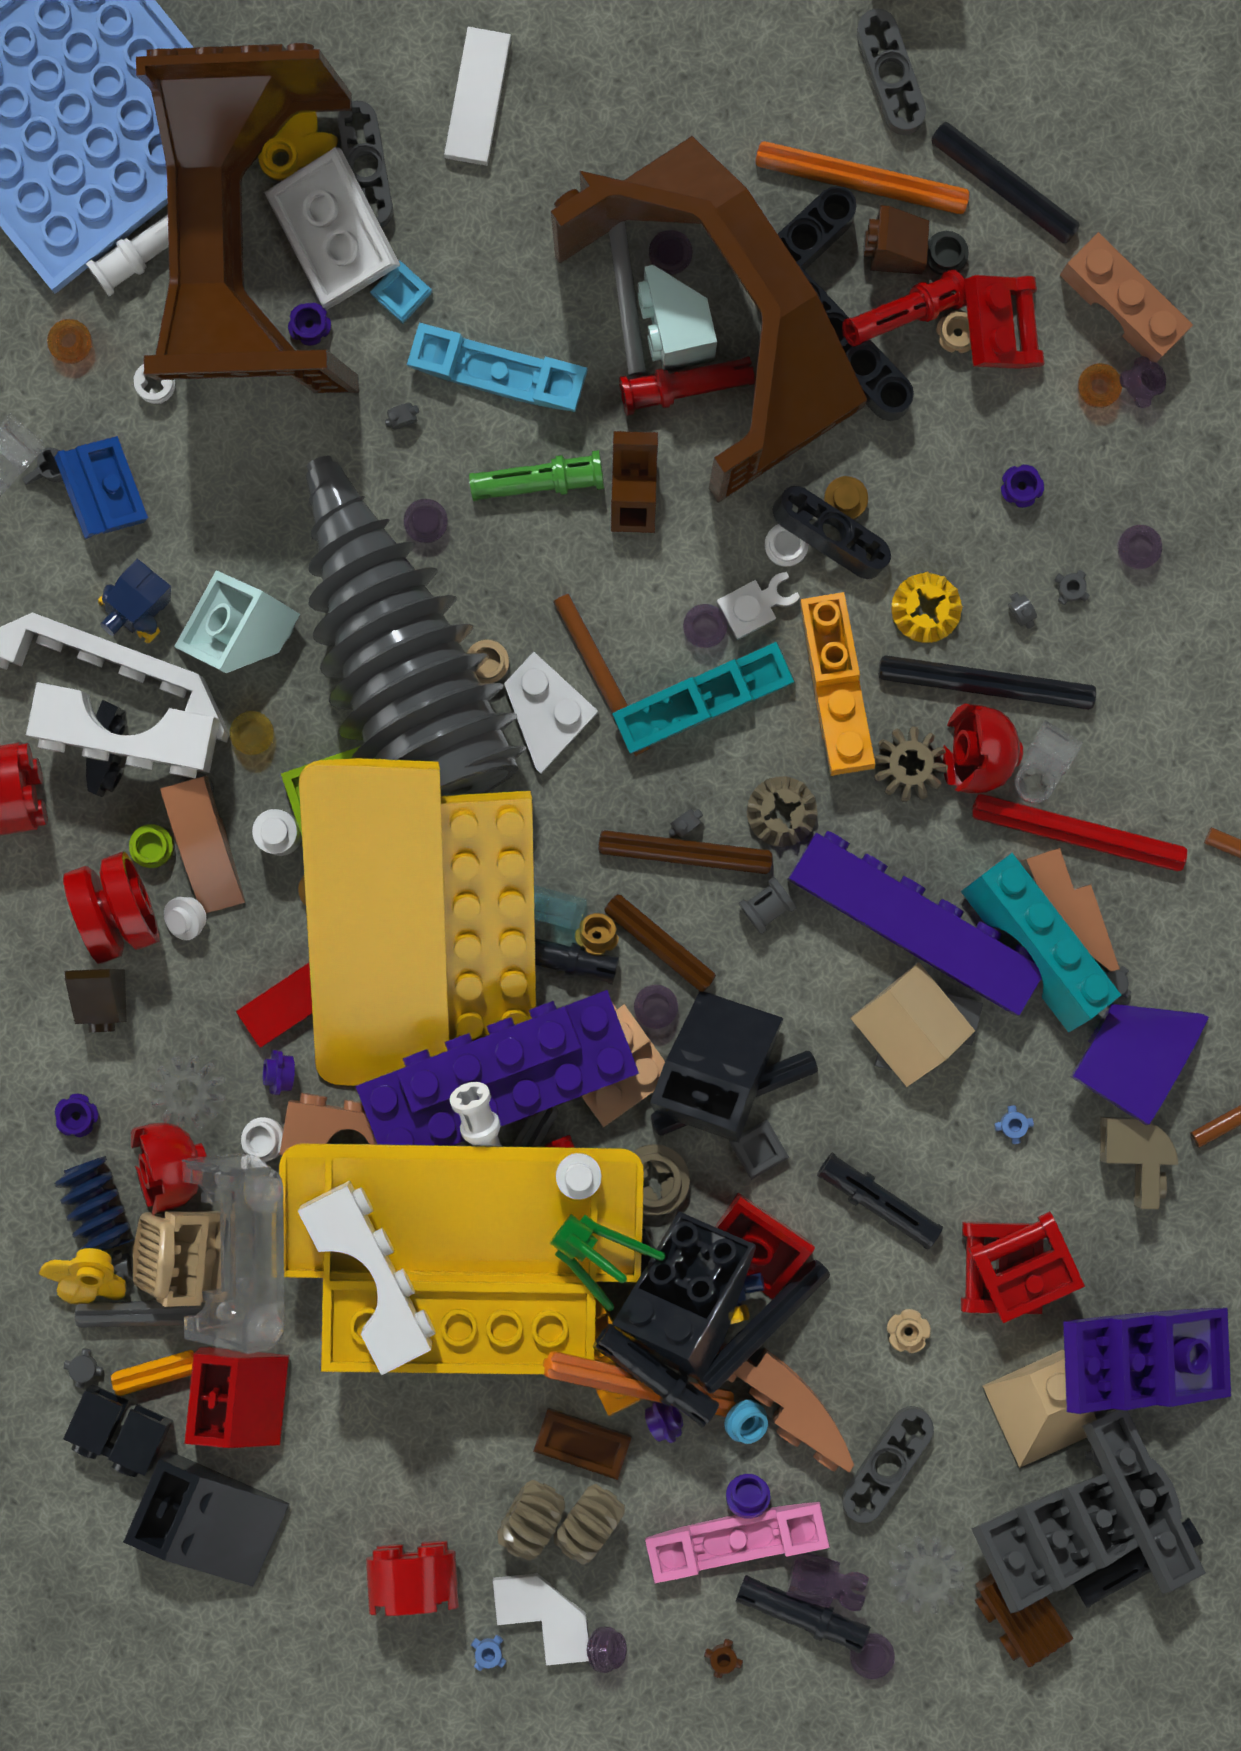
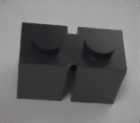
[63,1384,173,1477]

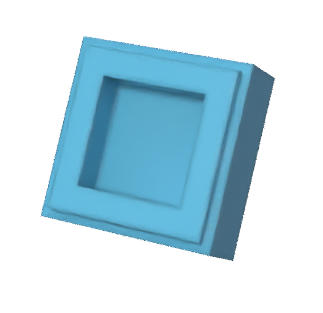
[370,260,432,324]

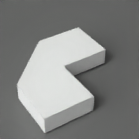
[493,1573,591,1665]

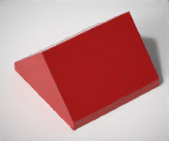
[715,1193,815,1299]

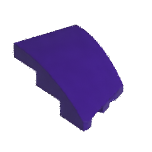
[1070,1004,1209,1125]

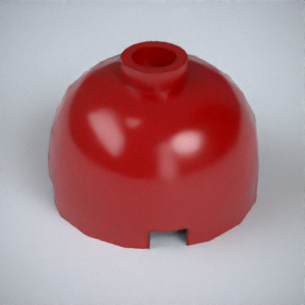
[942,703,1023,793]
[131,1122,208,1215]

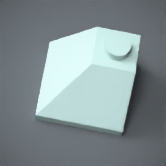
[174,570,300,673]

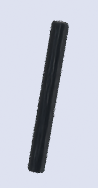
[878,655,1096,710]

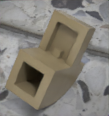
[1100,1116,1178,1209]

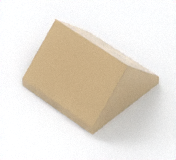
[850,962,975,1087]

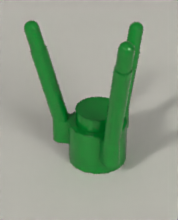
[550,1214,665,1311]

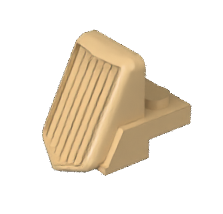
[133,1211,231,1307]

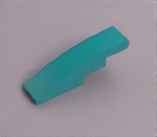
[612,642,795,754]

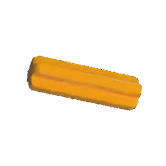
[111,1350,194,1396]

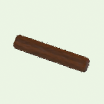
[605,894,716,992]

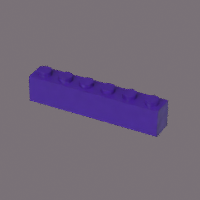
[787,831,1042,1016]

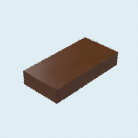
[533,1408,632,1480]

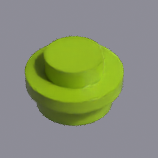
[129,824,174,868]

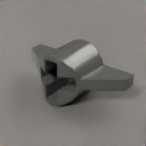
[22,447,63,485]

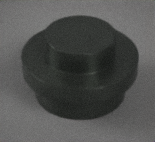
[927,231,969,275]

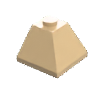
[983,1350,1096,1468]

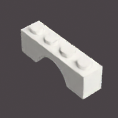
[26,682,220,779]
[298,1180,436,1375]

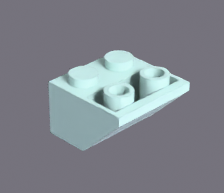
[637,265,717,371]

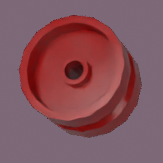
[63,852,160,964]

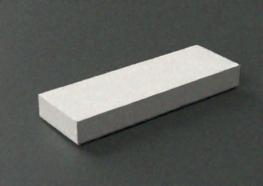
[444,27,511,166]

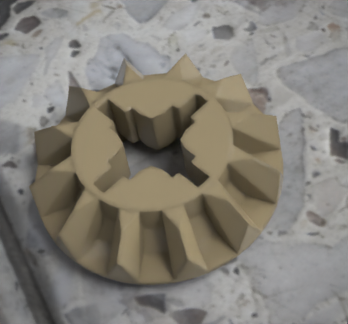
[747,776,818,847]
[633,1144,690,1215]

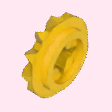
[891,572,963,643]

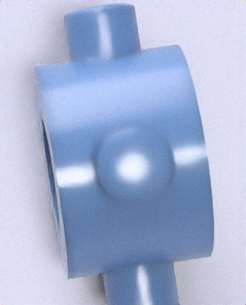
[994,1105,1034,1144]
[471,1635,506,1671]

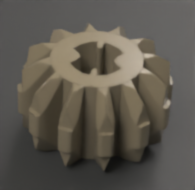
[874,726,948,802]
[497,1480,565,1561]
[554,1484,625,1565]

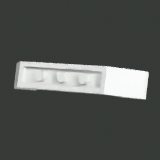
[0,612,230,743]

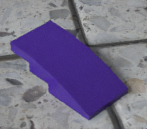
[1063,1307,1231,1414]

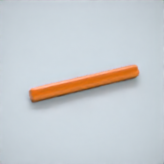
[755,141,969,214]
[543,1351,736,1417]

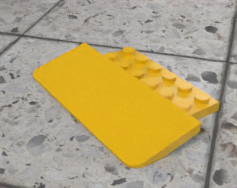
[299,758,536,1086]
[279,1143,644,1374]

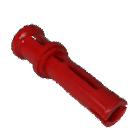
[842,270,967,346]
[619,356,755,416]

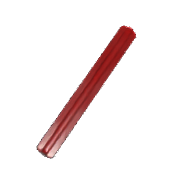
[972,794,1187,872]

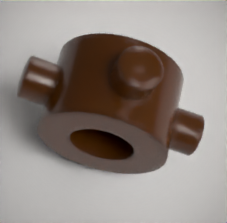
[704,1639,743,1678]

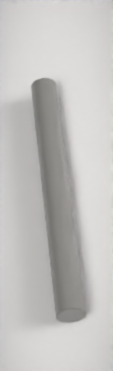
[609,221,646,376]

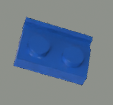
[54,436,148,539]

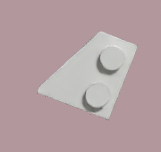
[504,652,598,774]

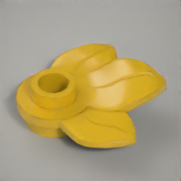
[258,112,338,181]
[39,1248,127,1305]

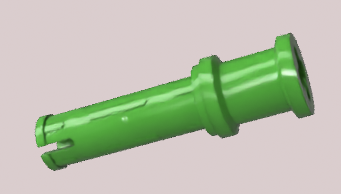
[469,450,604,501]

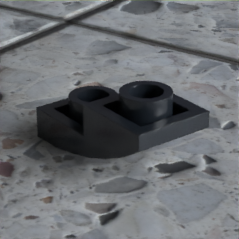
[86,700,127,797]

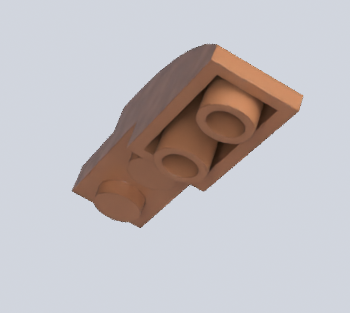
[717,1342,854,1472]

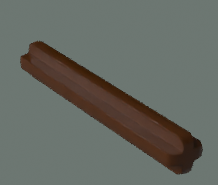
[598,830,773,874]

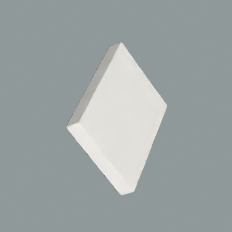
[264,147,401,309]

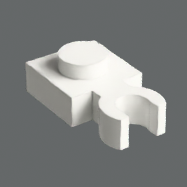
[717,572,800,640]

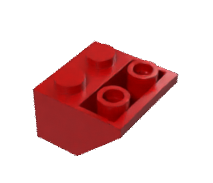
[184,1347,290,1448]

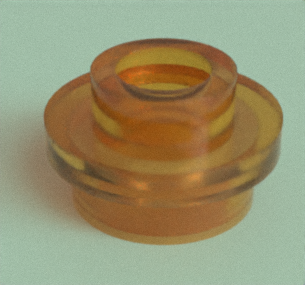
[47,319,92,364]
[1077,363,1122,408]

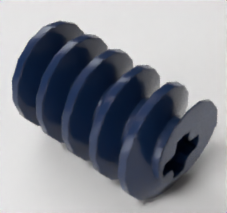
[54,1156,135,1251]

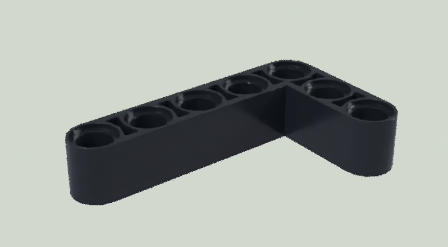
[778,186,914,421]

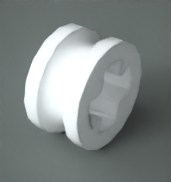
[133,364,175,404]

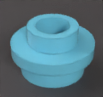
[724,1399,768,1444]

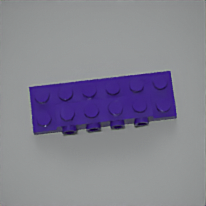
[355,990,639,1146]

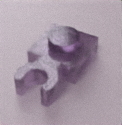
[786,1552,869,1611]

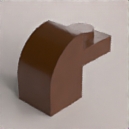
[611,431,658,533]

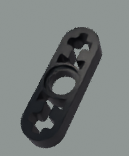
[772,486,891,579]

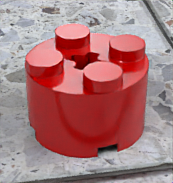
[0,742,48,836]
[366,1541,459,1616]

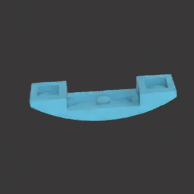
[407,323,588,412]

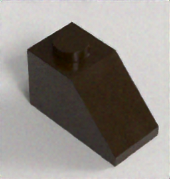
[65,969,127,1033]

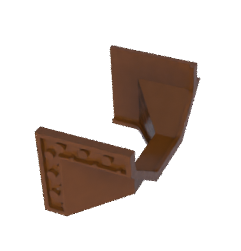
[136,43,359,393]
[551,136,867,503]

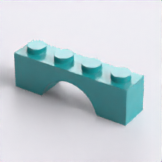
[961,852,1121,1033]

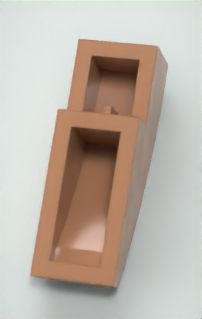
[160,776,245,913]
[1020,848,1120,972]

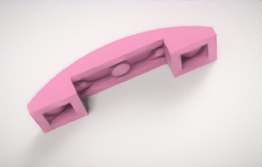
[645,1502,830,1583]

